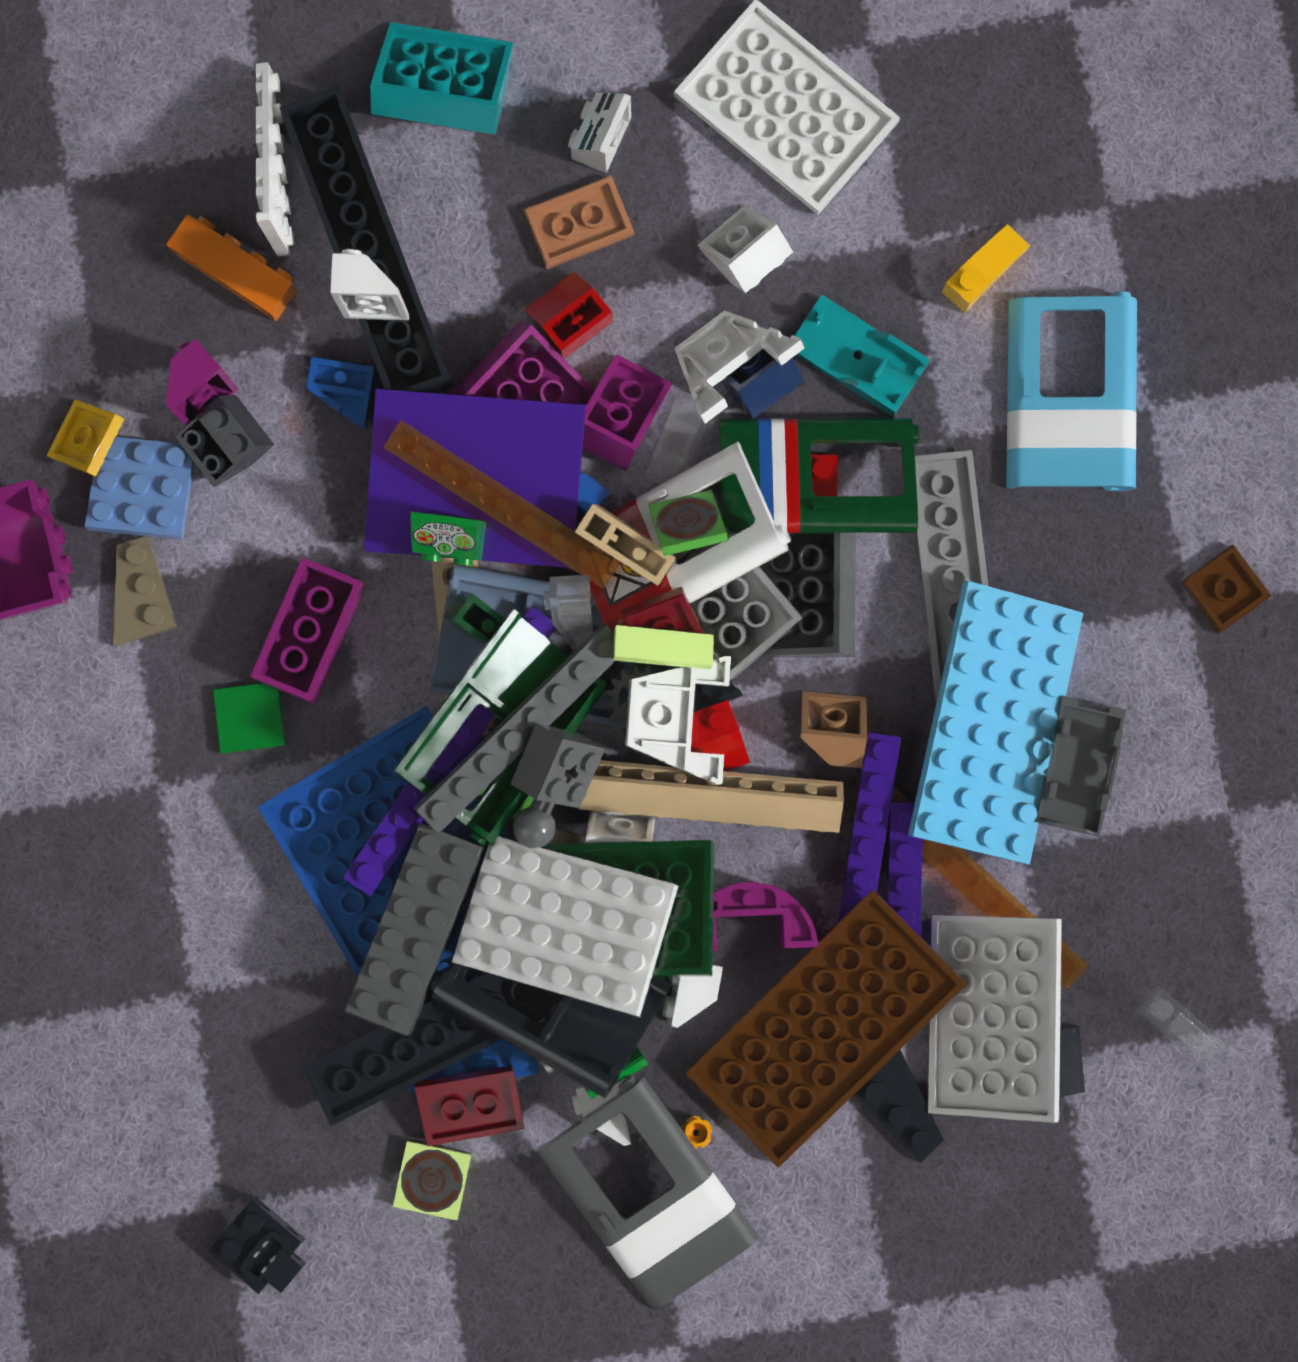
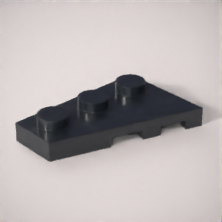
[854,1050,944,1163]

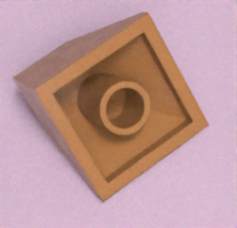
[801,691,867,768]

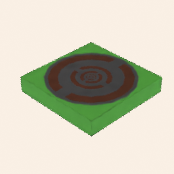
[648,490,728,556]

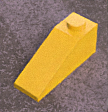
[942,224,1030,314]

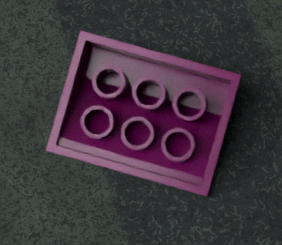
[450,321,594,405]

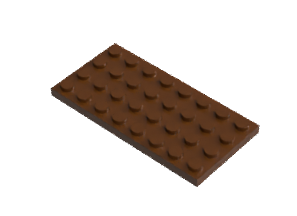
[686,888,967,1168]

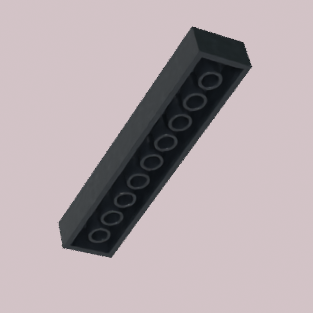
[280,86,453,394]

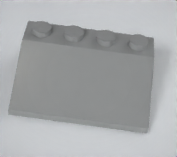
[674,525,802,681]

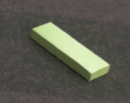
[613,625,714,670]

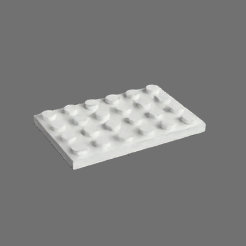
[674,0,900,215]
[452,837,678,1017]
[928,915,1061,1123]

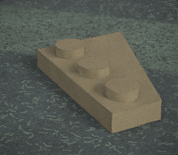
[113,536,177,647]

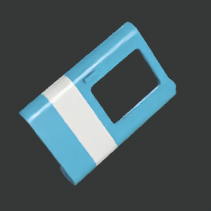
[1006,291,1137,491]

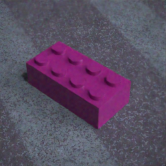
[250,557,367,705]

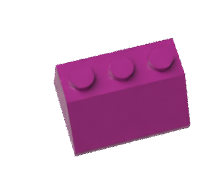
[166,339,239,426]

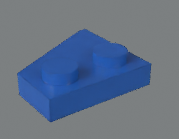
[306,357,376,429]

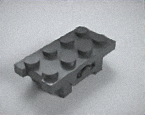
[1035,696,1126,837]

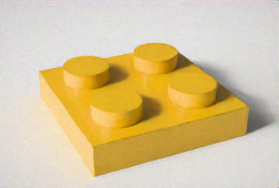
[47,399,124,477]

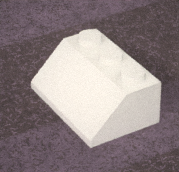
[331,249,409,320]

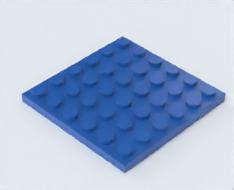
[257,706,506,976]

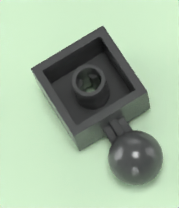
[511,723,605,848]

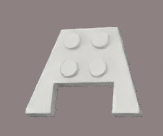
[674,310,804,423]
[625,656,731,785]

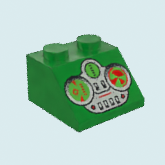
[411,512,486,566]

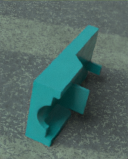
[795,295,930,417]

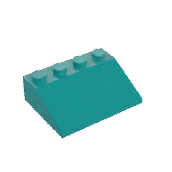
[370,22,514,135]

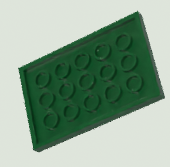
[541,840,715,977]

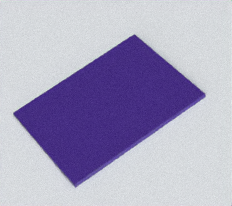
[364,389,586,568]

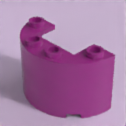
[0,479,74,621]
[713,882,818,951]

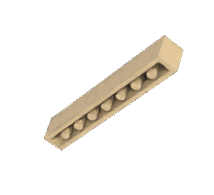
[579,760,844,833]

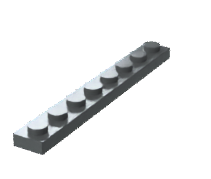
[413,624,615,834]

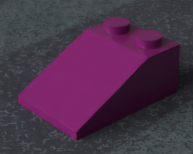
[583,354,672,471]

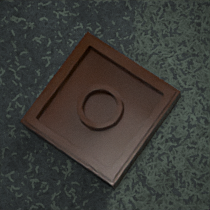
[1180,544,1272,634]

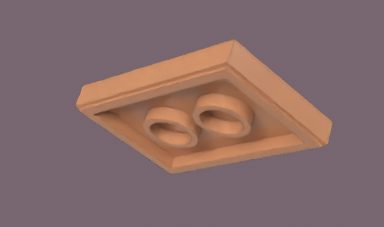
[523,175,635,269]

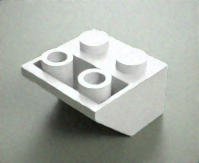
[662,964,723,1027]

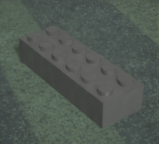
[345,823,485,1036]

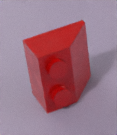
[690,700,750,772]

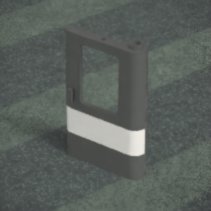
[536,1074,759,1310]

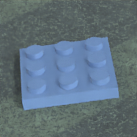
[85,437,195,540]

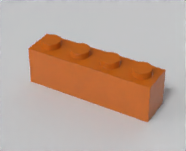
[166,214,297,321]

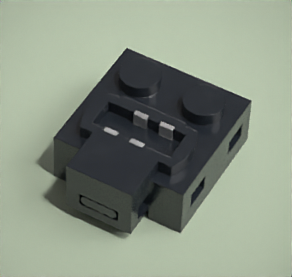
[209,1196,306,1294]

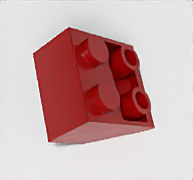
[524,272,613,359]

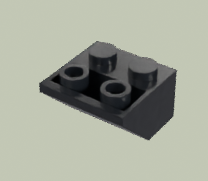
[175,395,274,487]

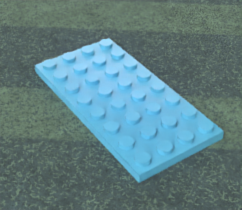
[908,581,1083,865]

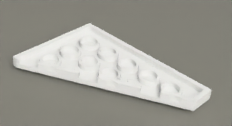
[256,62,295,257]

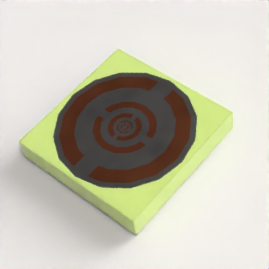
[393,1140,472,1220]

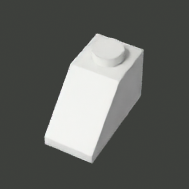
[572,1084,631,1146]

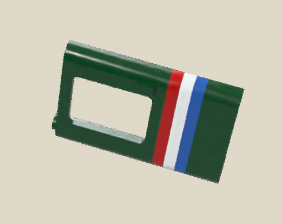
[719,418,919,533]

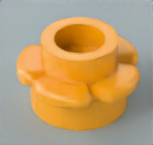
[681,1116,712,1149]

